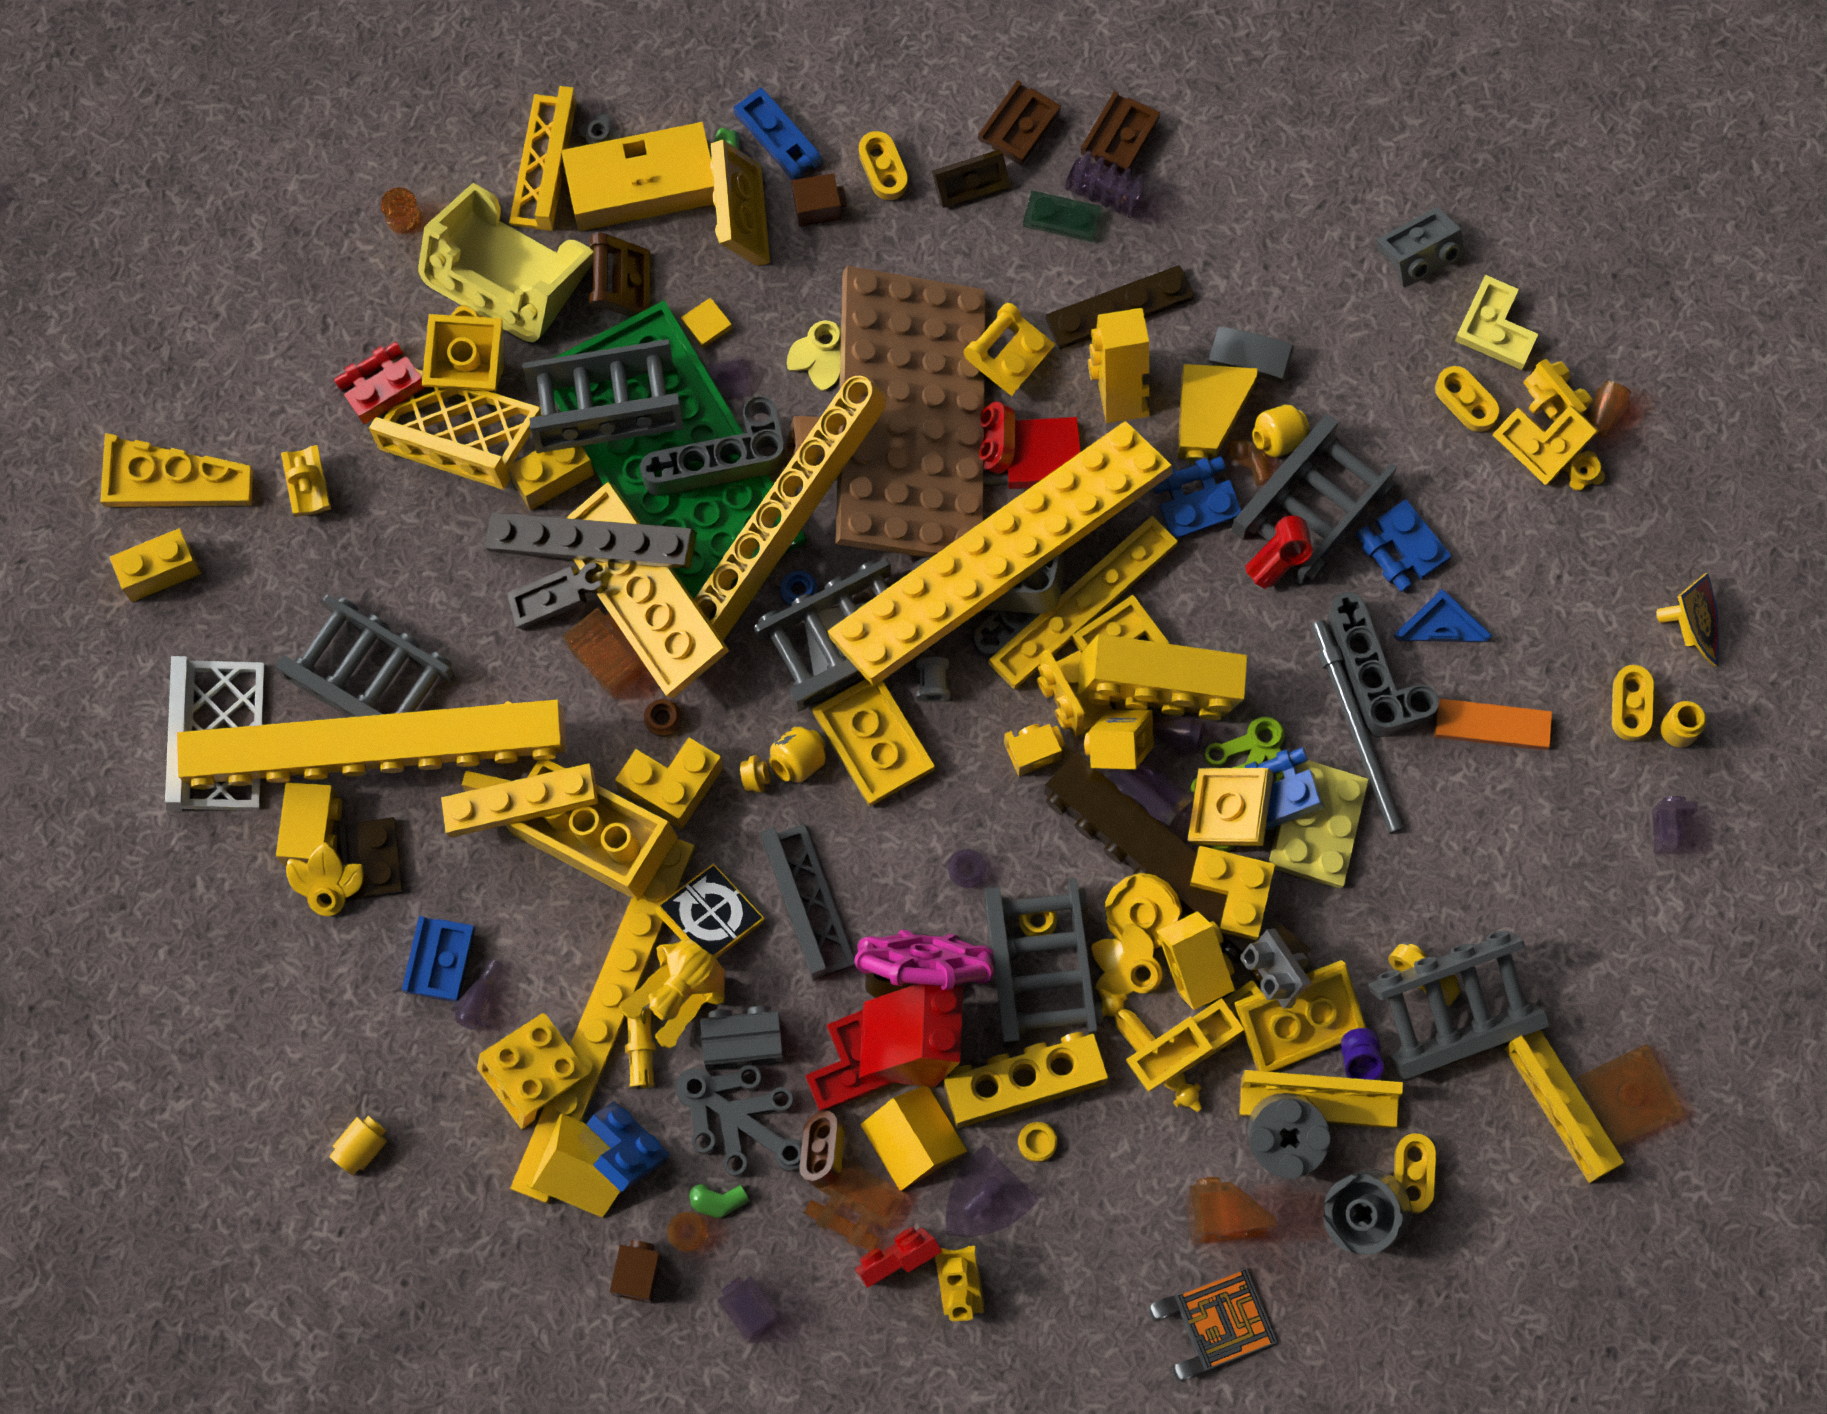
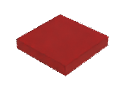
[1007,417,1080,489]

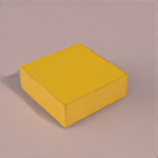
[681,298,732,348]

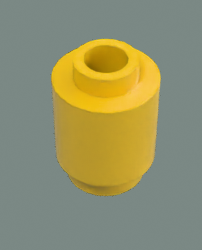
[1660,701,1706,748]
[329,1116,387,1176]

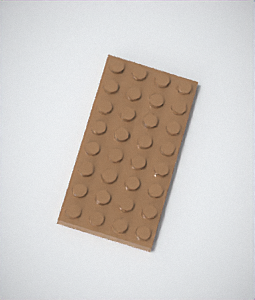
[836,266,985,558]

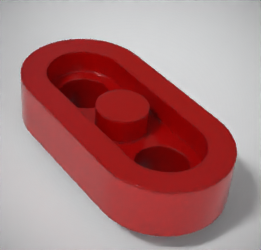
[979,402,1015,474]

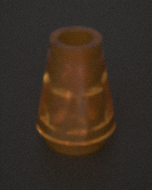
[1589,381,1631,438]

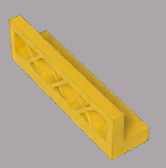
[509,86,577,231]
[1505,1030,1625,1184]
[1239,1070,1403,1129]

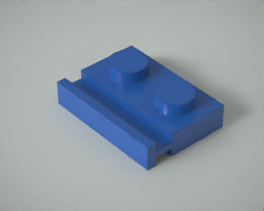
[402,916,476,1003]

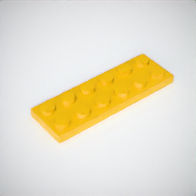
[566,482,730,699]

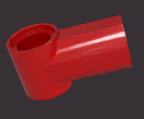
[1245,516,1313,589]

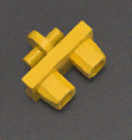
[1523,359,1593,422]
[281,445,331,518]
[935,1246,984,1321]

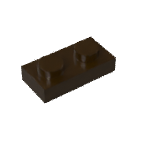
[932,149,1011,208]

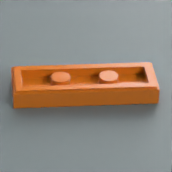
[1434,699,1552,751]

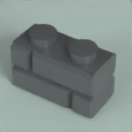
[700,1006,784,1071]

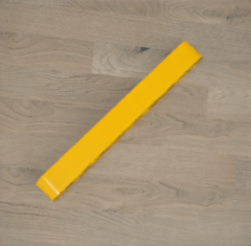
[694,376,886,641]

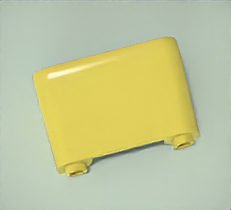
[418,183,594,342]

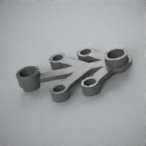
[675,1065,802,1177]

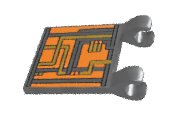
[1148,1268,1278,1381]

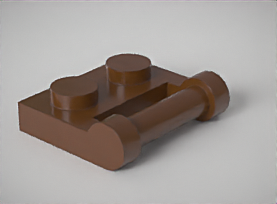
[589,233,650,317]

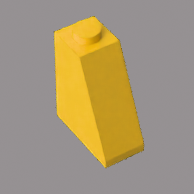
[1177,364,1257,465]

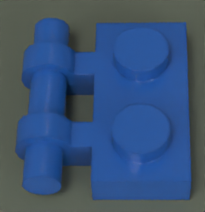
[1153,456,1241,539]
[1355,499,1451,592]
[1245,747,1325,831]

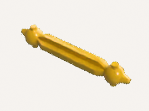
[1099,988,1202,1112]

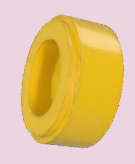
[1018,1122,1057,1163]

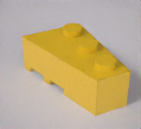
[1088,308,1149,423]

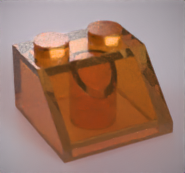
[1185,1177,1277,1244]

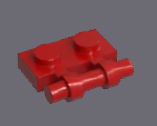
[333,341,425,425]

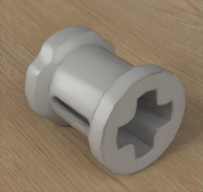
[916,657,950,702]

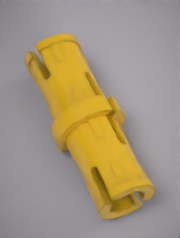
[625,1008,656,1089]

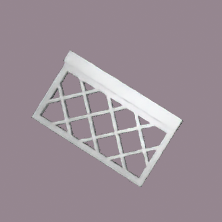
[165,656,264,812]

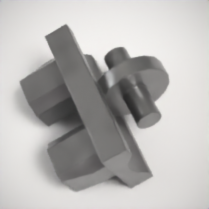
[1240,928,1311,1009]

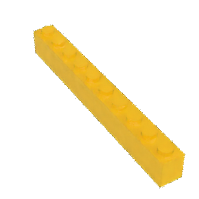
[177,699,566,789]

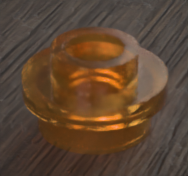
[667,1212,707,1252]

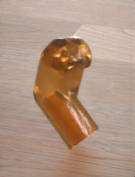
[1227,439,1272,486]

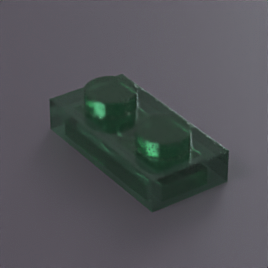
[1023,190,1101,243]

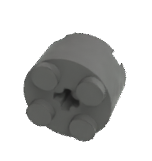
[1247,1093,1331,1179]
[1323,1169,1413,1255]

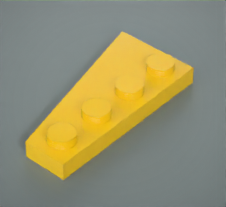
[100,433,253,507]

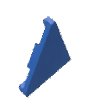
[1393,588,1493,642]

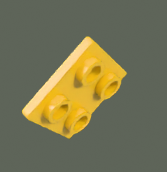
[1037,649,1112,737]
[477,1013,588,1130]

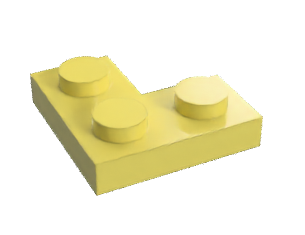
[1455,275,1538,370]

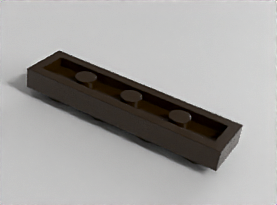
[1045,265,1194,350]

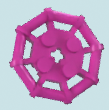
[854,930,994,990]

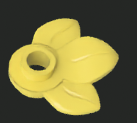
[787,320,841,391]

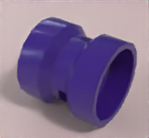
[1341,1028,1384,1080]

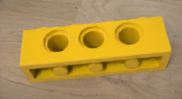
[943,1031,1108,1129]

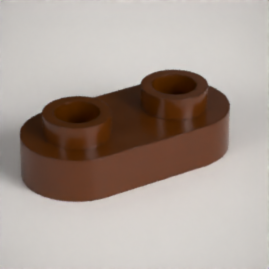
[799,1111,845,1188]

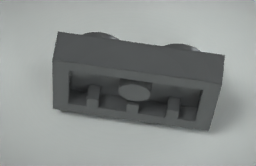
[1376,207,1465,287]

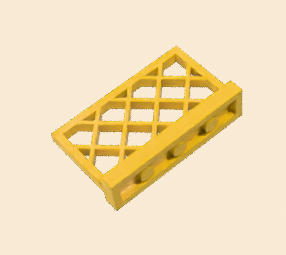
[369,369,542,490]

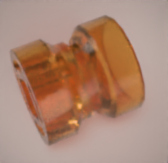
[380,187,421,234]

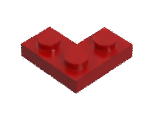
[805,1010,892,1112]
[854,1227,942,1288]

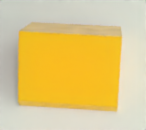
[422,314,504,391]
[860,1086,968,1192]
[530,1114,620,1218]

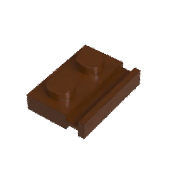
[978,80,1061,166]
[1080,90,1160,176]

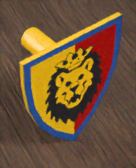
[1657,573,1719,667]

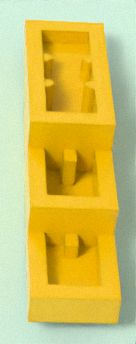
[1126,980,1261,1093]

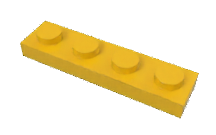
[441,763,599,838]

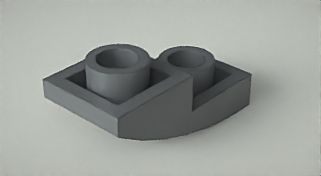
[1209,326,1294,381]

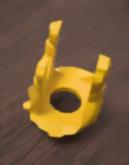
[619,939,725,1049]

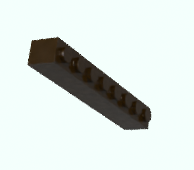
[1044,752,1311,985]

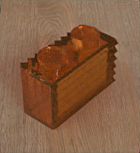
[562,608,648,699]

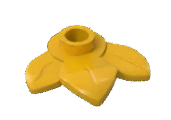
[286,842,364,916]
[1091,923,1163,995]

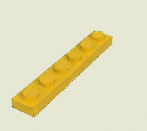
[989,516,1178,690]

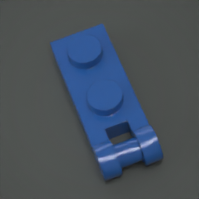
[733,87,824,180]

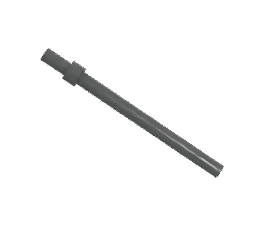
[1311,620,1404,834]

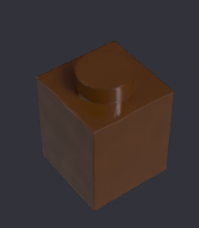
[791,173,847,227]
[610,1240,662,1304]

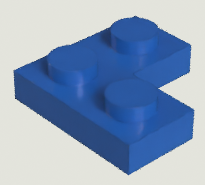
[586,1101,670,1192]

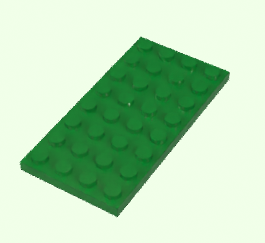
[553,300,806,599]

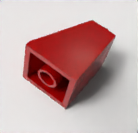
[859,984,963,1088]

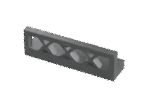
[760,824,855,981]

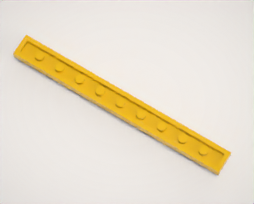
[510,839,695,1204]

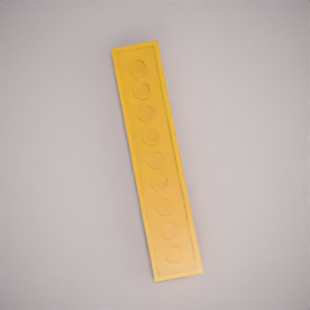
[827,421,1173,687]

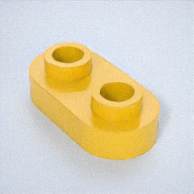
[859,131,908,200]
[1435,366,1499,432]
[1612,665,1654,741]
[1388,944,1461,1006]
[1393,1133,1436,1214]

